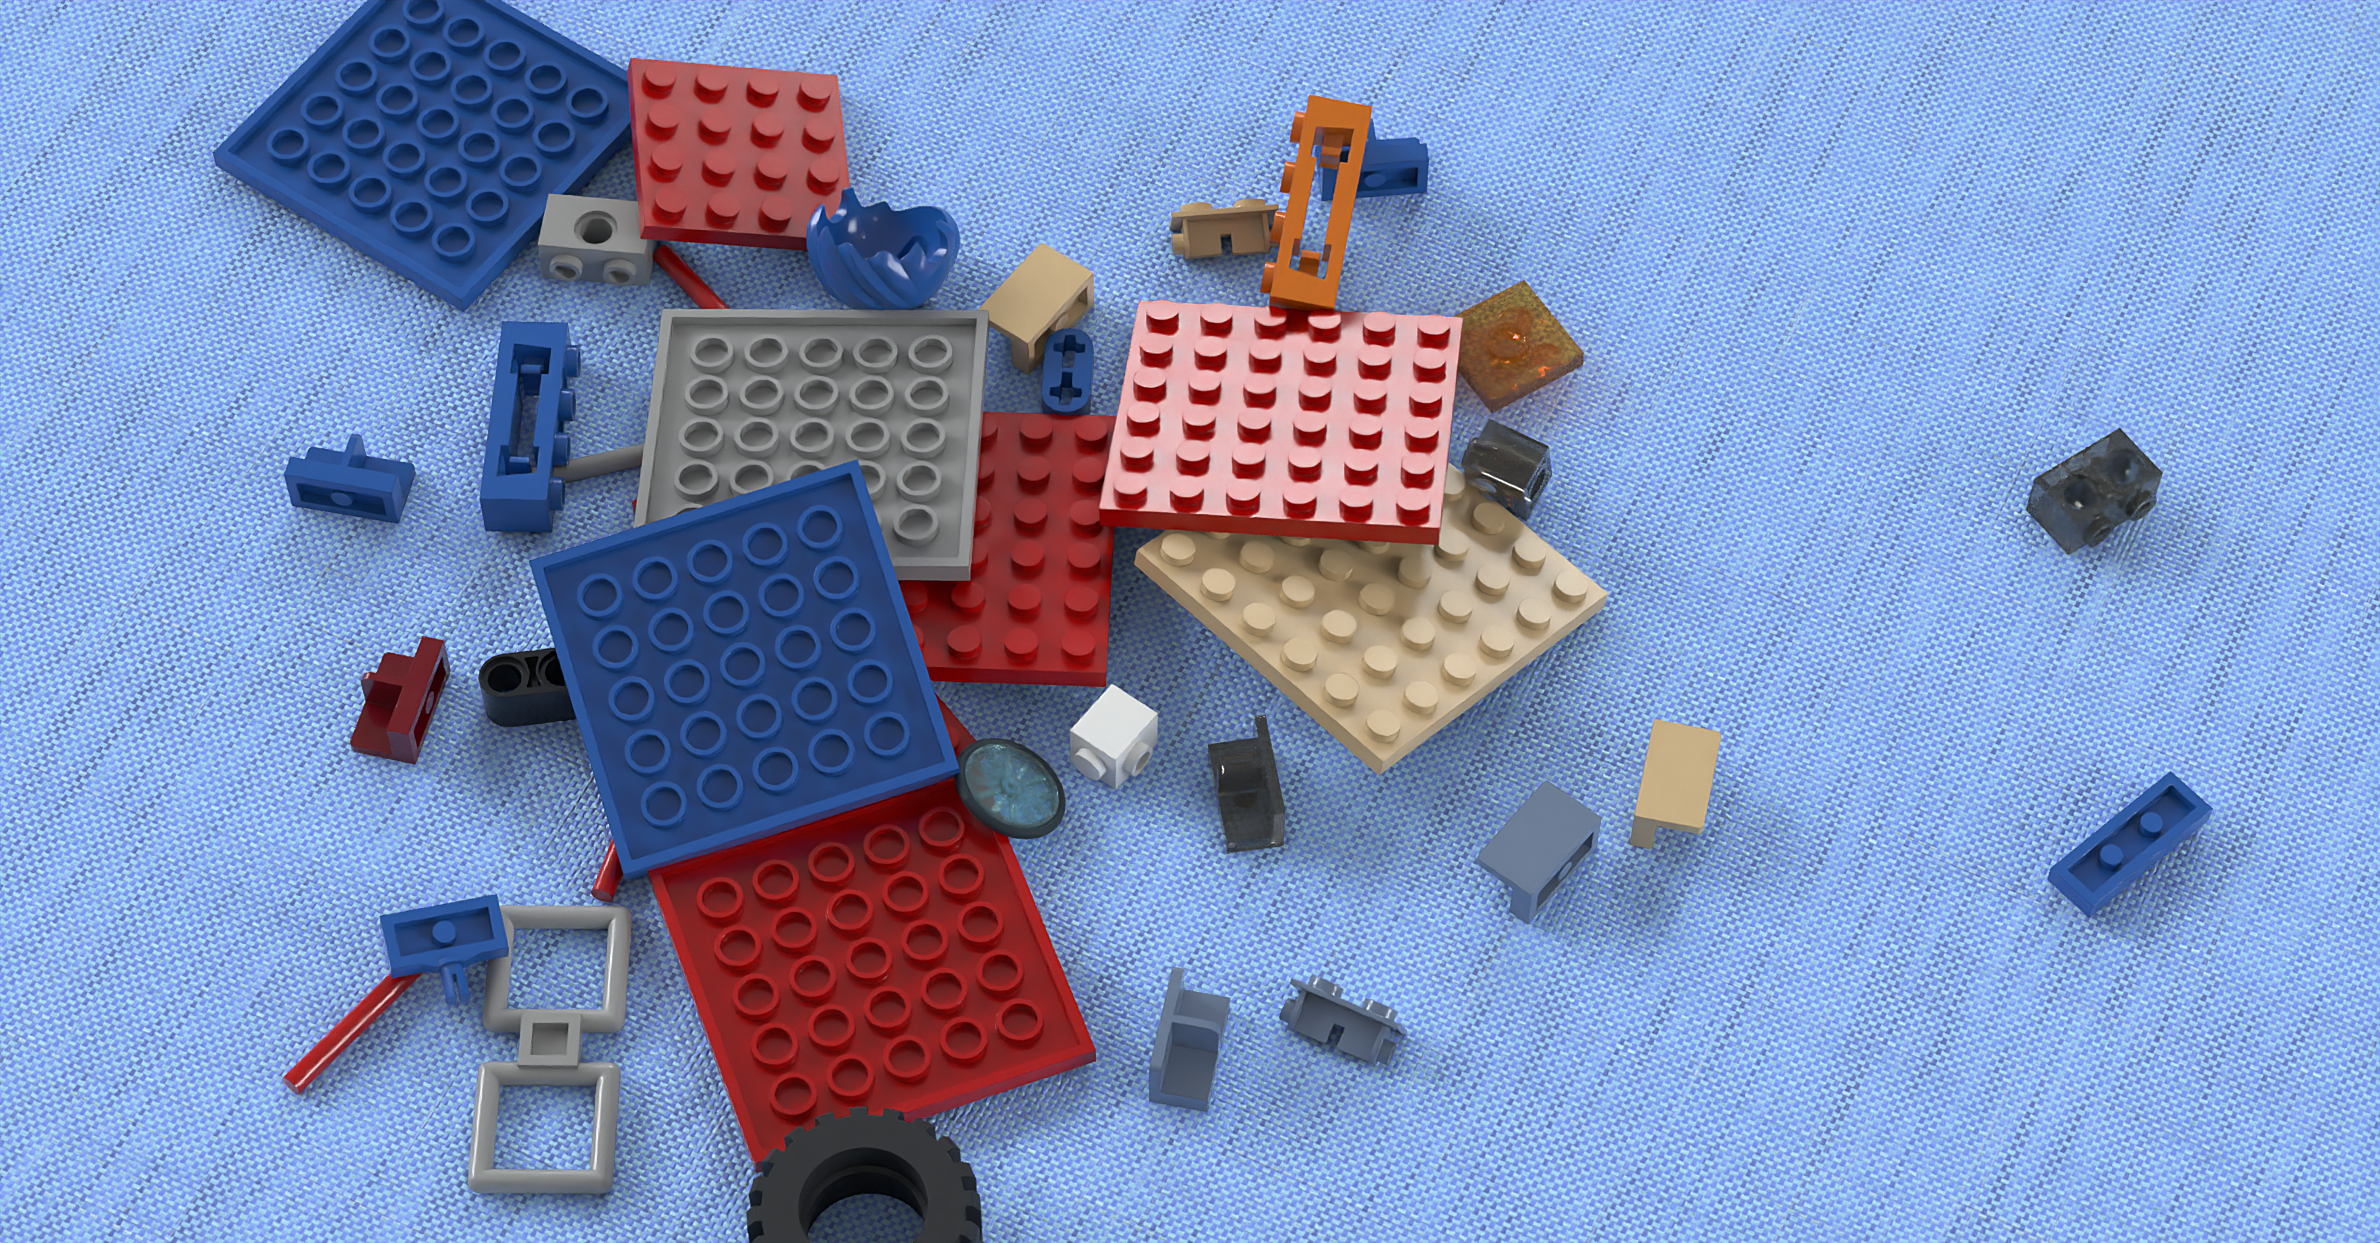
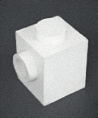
[1070,684,1158,790]

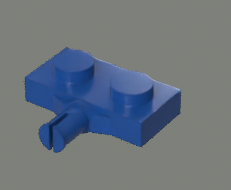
[380,894,509,1005]

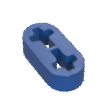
[1041,328,1094,416]

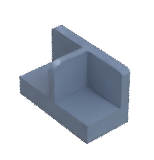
[1477,781,1602,924]
[1149,966,1231,1112]

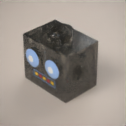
[1461,419,1552,521]

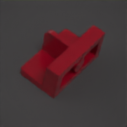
[350,636,451,765]

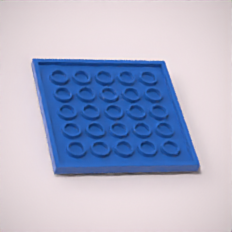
[213,0,632,312]
[529,459,960,881]

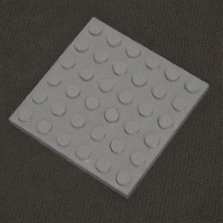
[633,309,990,581]

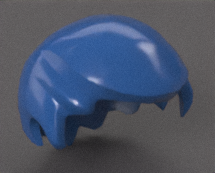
[806,187,960,310]

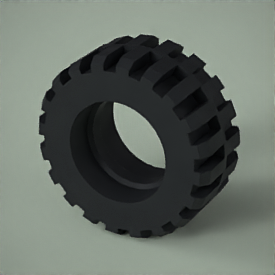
[746,1106,983,1243]

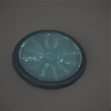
[954,738,1066,839]

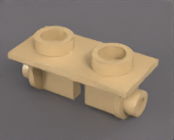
[1169,198,1280,260]

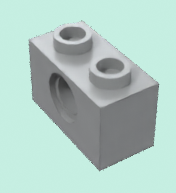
[538,194,659,287]

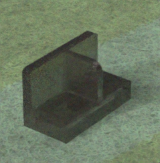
[1207,715,1285,854]

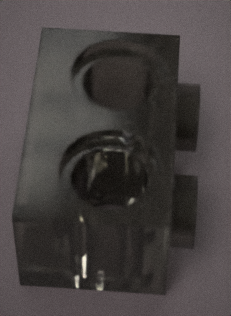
[2026,428,2163,556]

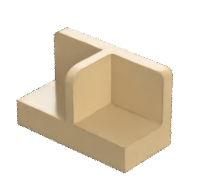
[978,243,1094,375]
[1629,719,1721,849]

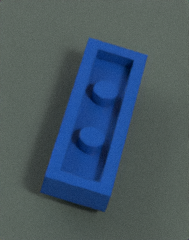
[2047,771,2213,918]

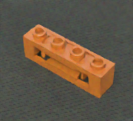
[1260,94,1373,311]

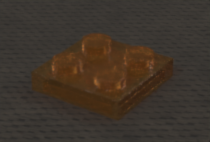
[1453,280,1584,413]

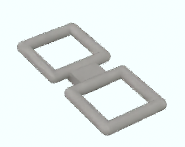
[467,905,632,1194]

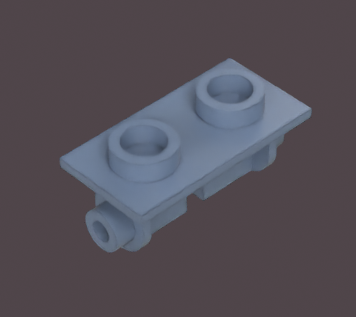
[1279,975,1407,1067]

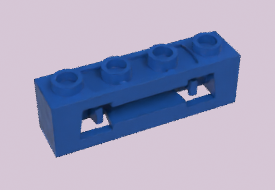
[479,321,581,533]

